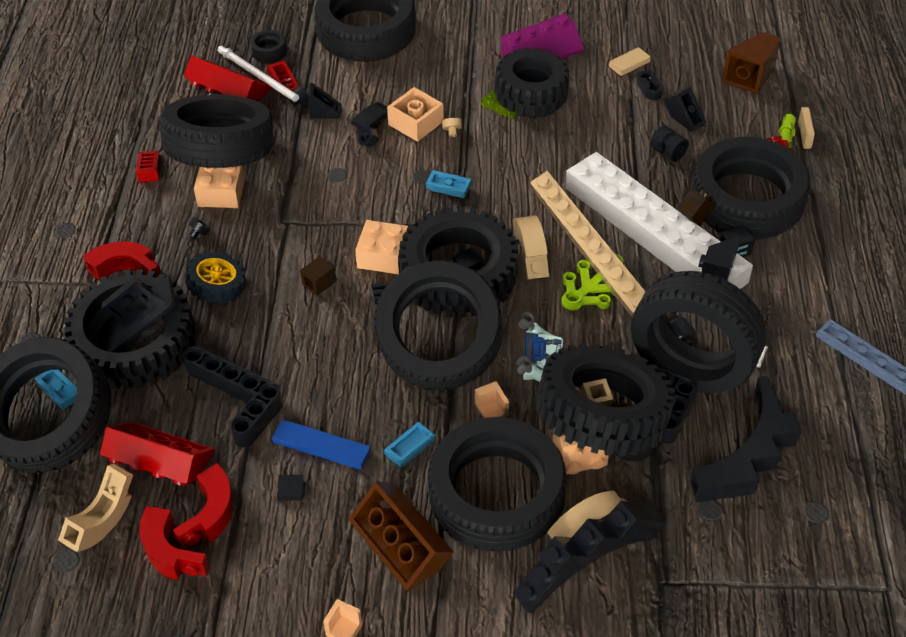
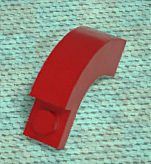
[83,241,160,281]
[173,463,234,550]
[139,506,210,580]

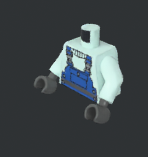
[516,311,563,382]

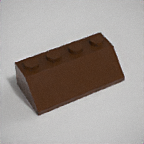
[348,481,454,591]

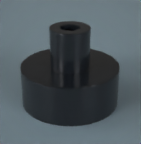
[290,86,308,107]
[358,126,379,147]
[188,217,211,239]

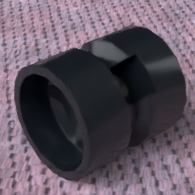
[650,125,689,162]

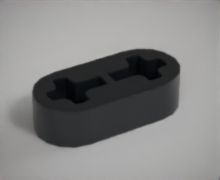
[637,70,663,100]

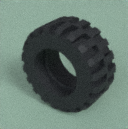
[494,48,570,118]

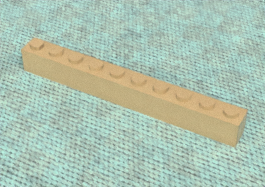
[530,171,645,317]

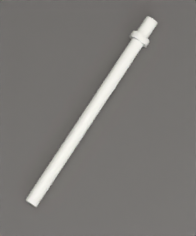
[217,46,299,102]

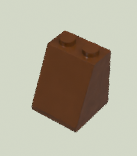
[722,32,781,94]

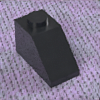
[663,87,707,131]
[698,237,740,281]

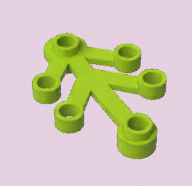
[561,254,623,311]

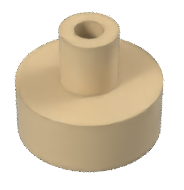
[442,118,462,137]

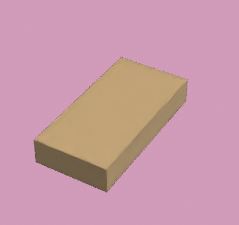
[609,47,651,76]
[798,107,815,149]

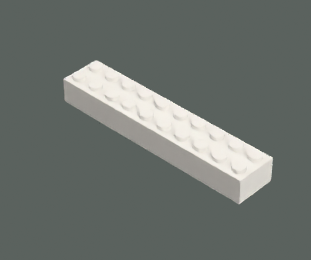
[565,152,753,289]

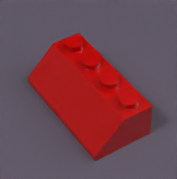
[184,55,272,102]
[100,421,215,486]

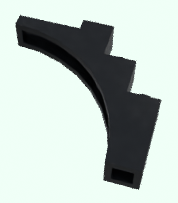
[690,376,801,503]
[513,501,667,613]

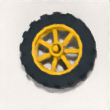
[185,252,246,303]

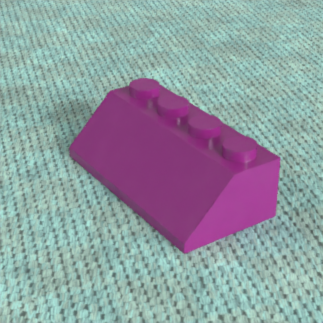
[501,13,584,60]

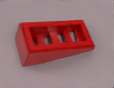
[267,60,299,96]
[136,150,160,183]

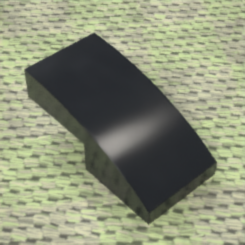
[351,102,388,129]

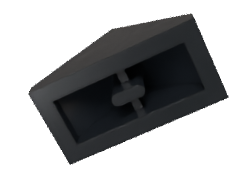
[307,83,341,119]

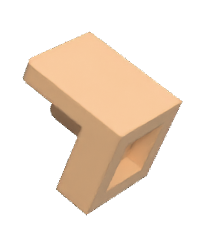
[475,381,509,418]
[324,599,362,637]

